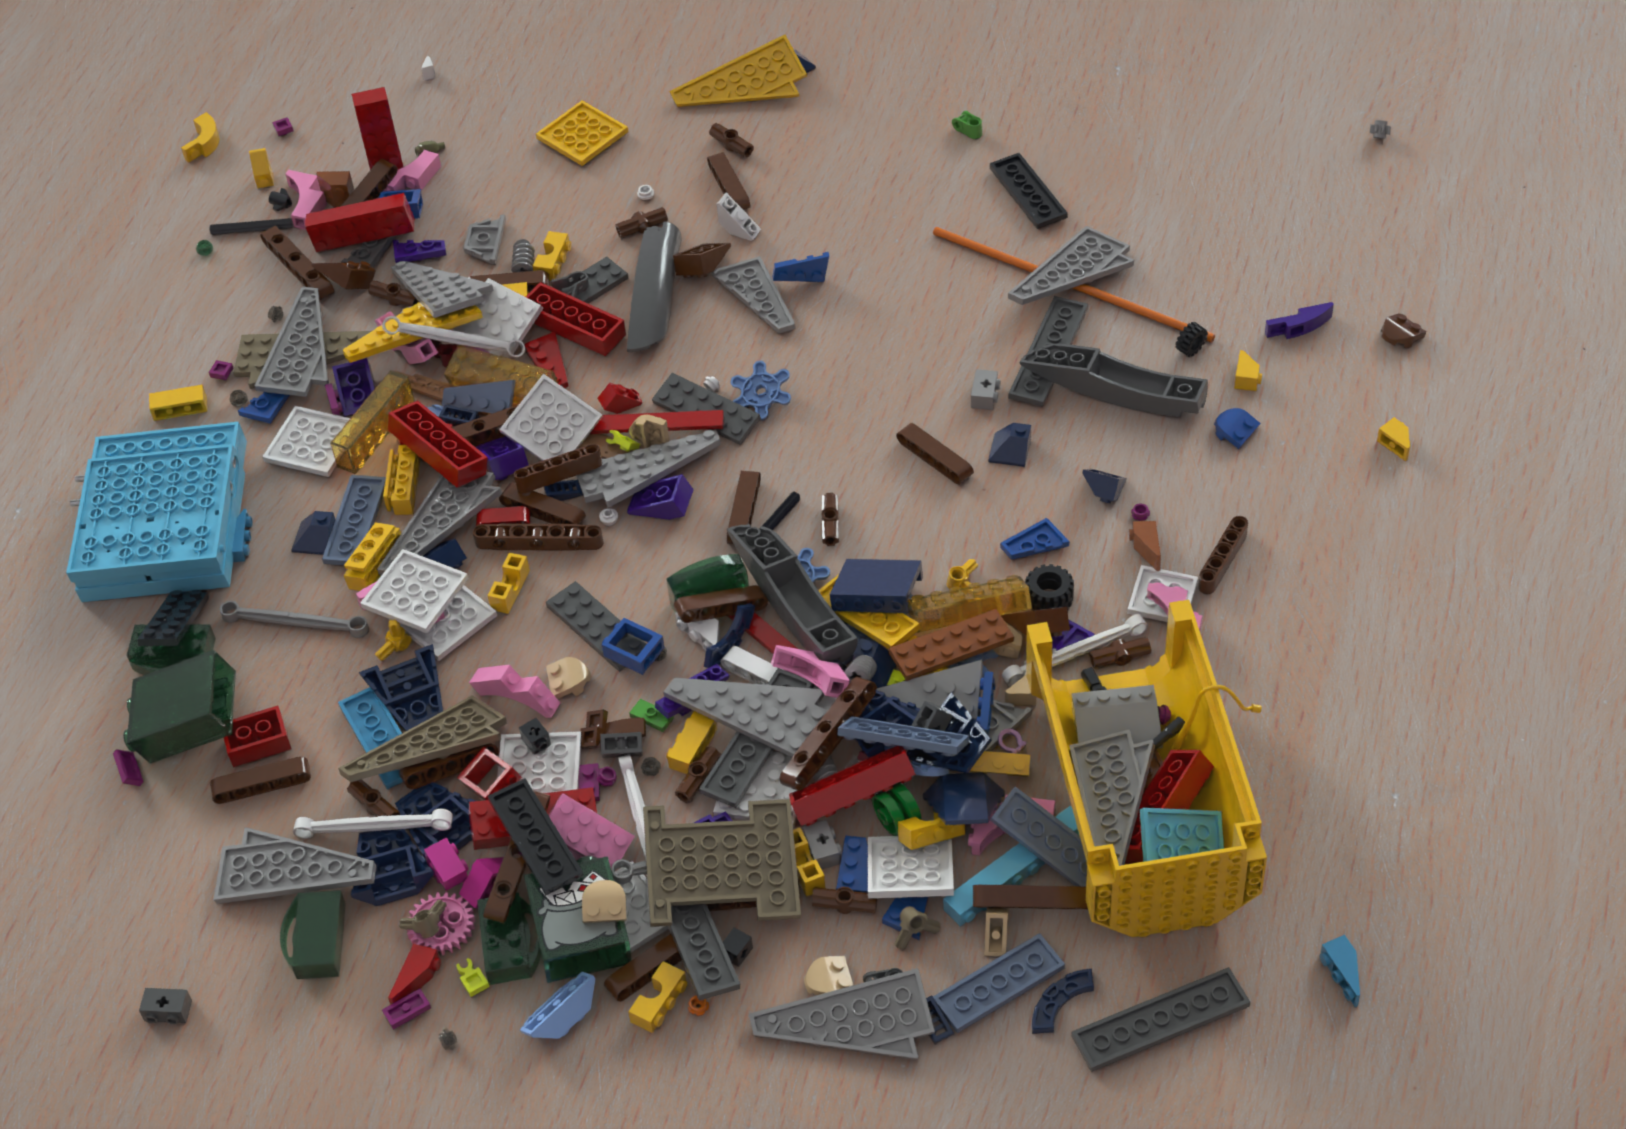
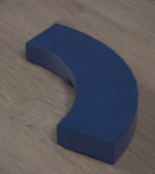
[704,604,755,668]
[1032,968,1094,1034]

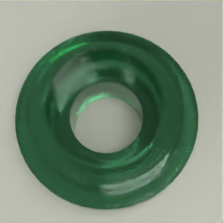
[196,240,213,255]

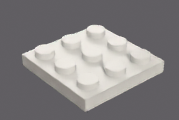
[1127,565,1198,622]

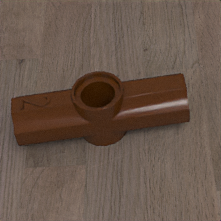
[709,123,754,158]
[615,207,668,238]
[368,280,419,307]
[821,492,839,546]
[1089,637,1152,668]
[675,746,722,803]
[347,779,400,817]
[812,887,878,914]

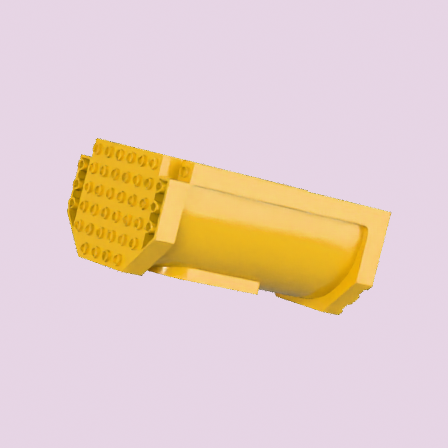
[1026,600,1267,937]

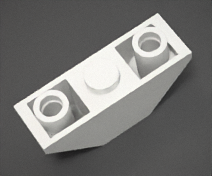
[717,192,761,241]
[675,612,720,651]

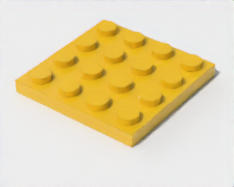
[536,100,629,166]

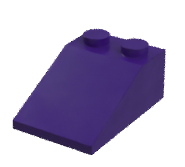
[332,358,379,417]
[476,436,529,480]
[627,474,694,520]

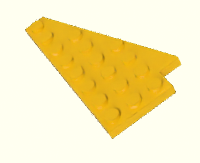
[669,34,807,107]
[343,302,483,363]

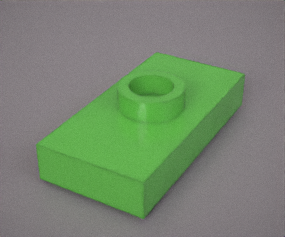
[629,699,674,732]

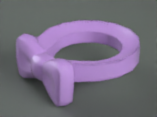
[997,728,1027,754]

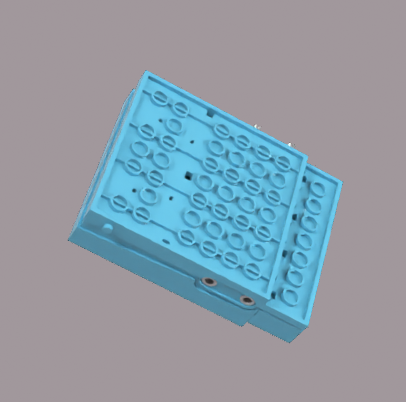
[66,421,247,602]

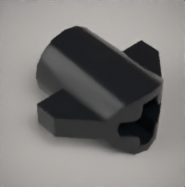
[269,188,292,211]

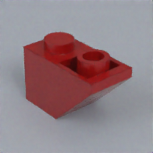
[597,382,643,414]

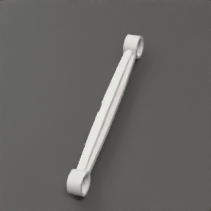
[382,316,525,358]
[1002,614,1148,687]
[618,754,646,860]
[293,809,453,839]

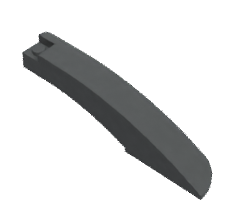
[627,222,682,352]
[1020,344,1208,417]
[727,525,858,663]

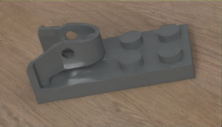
[551,256,629,303]

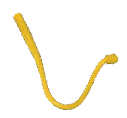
[1169,685,1262,752]

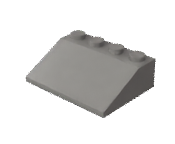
[1072,685,1163,749]

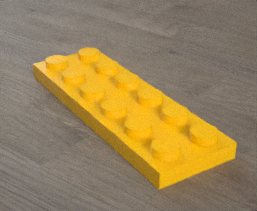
[818,574,921,649]

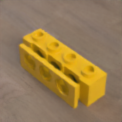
[383,445,421,515]
[344,522,401,591]

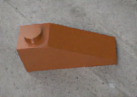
[1129,521,1161,571]

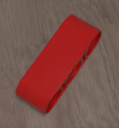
[476,506,530,526]

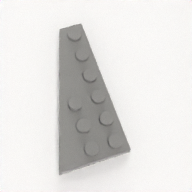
[711,256,795,334]

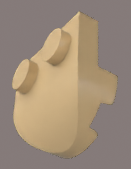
[629,415,669,448]
[546,657,591,699]
[582,880,627,923]
[804,956,853,995]

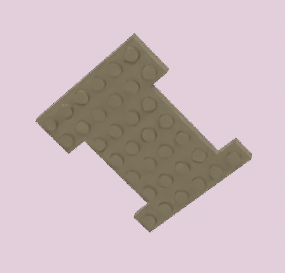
[643,799,801,927]

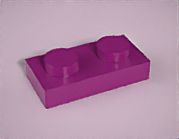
[325,383,343,416]
[578,763,600,802]
[382,989,431,1030]

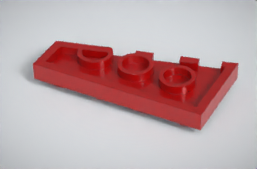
[524,331,569,388]

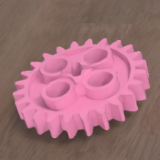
[407,892,476,955]

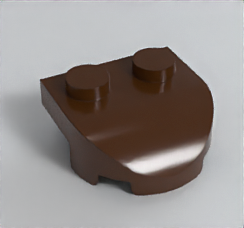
[1380,313,1427,348]

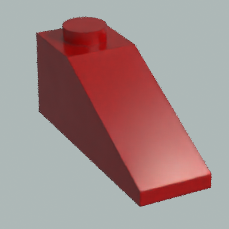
[388,943,441,1005]

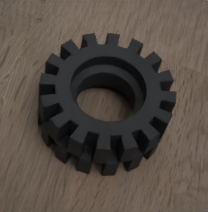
[1175,322,1208,357]

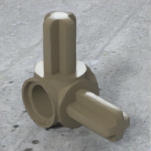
[399,899,447,938]
[894,906,941,950]

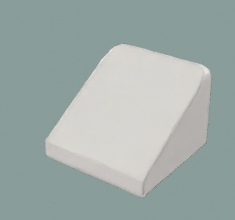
[421,56,436,80]

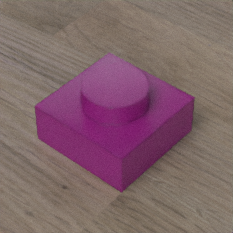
[272,117,294,137]
[208,360,233,380]

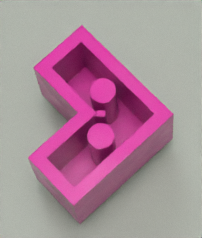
[424,838,469,891]
[459,857,504,908]

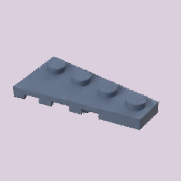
[441,380,516,413]

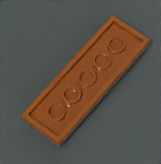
[889,609,1014,681]

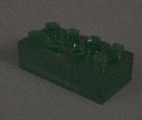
[666,554,749,613]
[127,624,216,679]
[280,890,346,979]
[477,892,543,985]

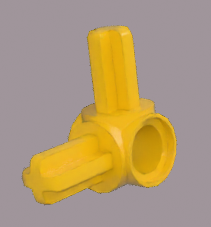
[946,559,981,599]
[375,619,411,661]

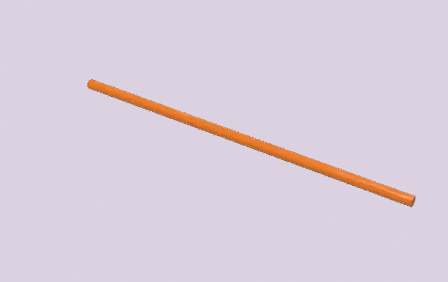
[933,227,1215,343]

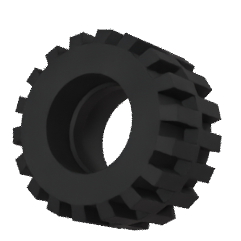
[1025,564,1074,611]

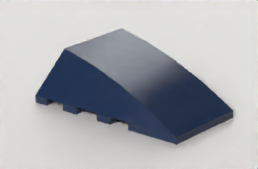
[359,644,443,731]
[855,690,920,757]
[907,692,992,774]
[923,772,1005,825]
[395,782,476,857]
[351,829,434,906]

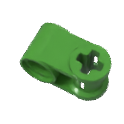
[952,111,983,139]

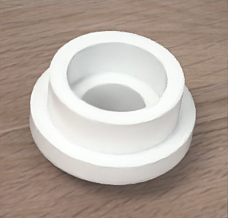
[637,185,654,200]
[703,376,720,392]
[599,508,618,526]

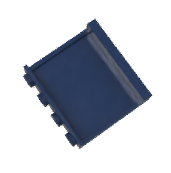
[830,559,923,613]

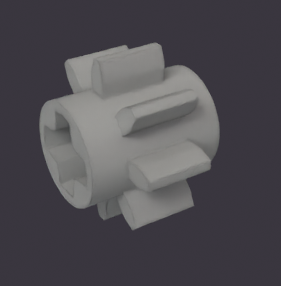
[1369,120,1391,139]

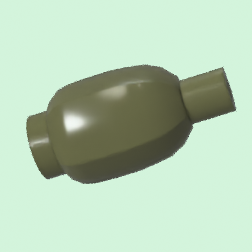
[415,141,445,157]

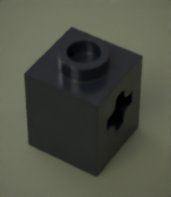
[519,718,551,755]
[723,928,753,967]

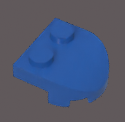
[1214,408,1261,449]

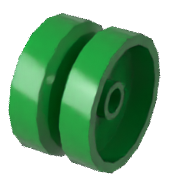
[871,782,922,836]

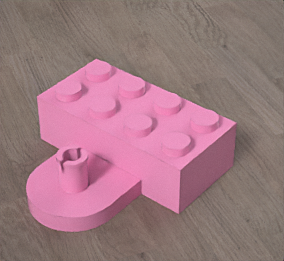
[548,794,635,890]

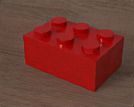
[222,705,292,767]

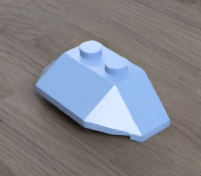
[520,971,595,1039]

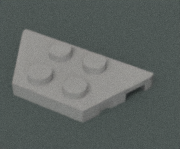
[464,214,506,265]
[979,700,1032,752]

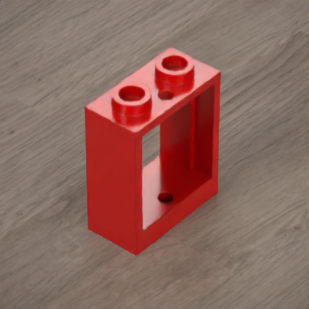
[457,747,522,800]

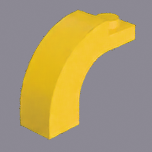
[181,112,220,163]

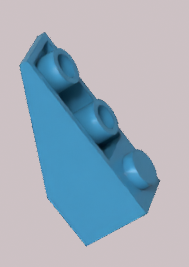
[232,509,253,562]
[1319,935,1360,1007]

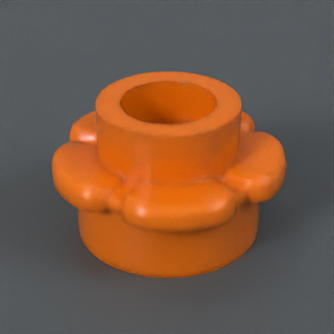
[688,995,709,1016]

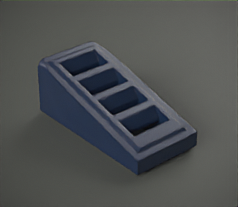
[438,405,479,426]
[543,480,583,501]
[926,995,954,1044]

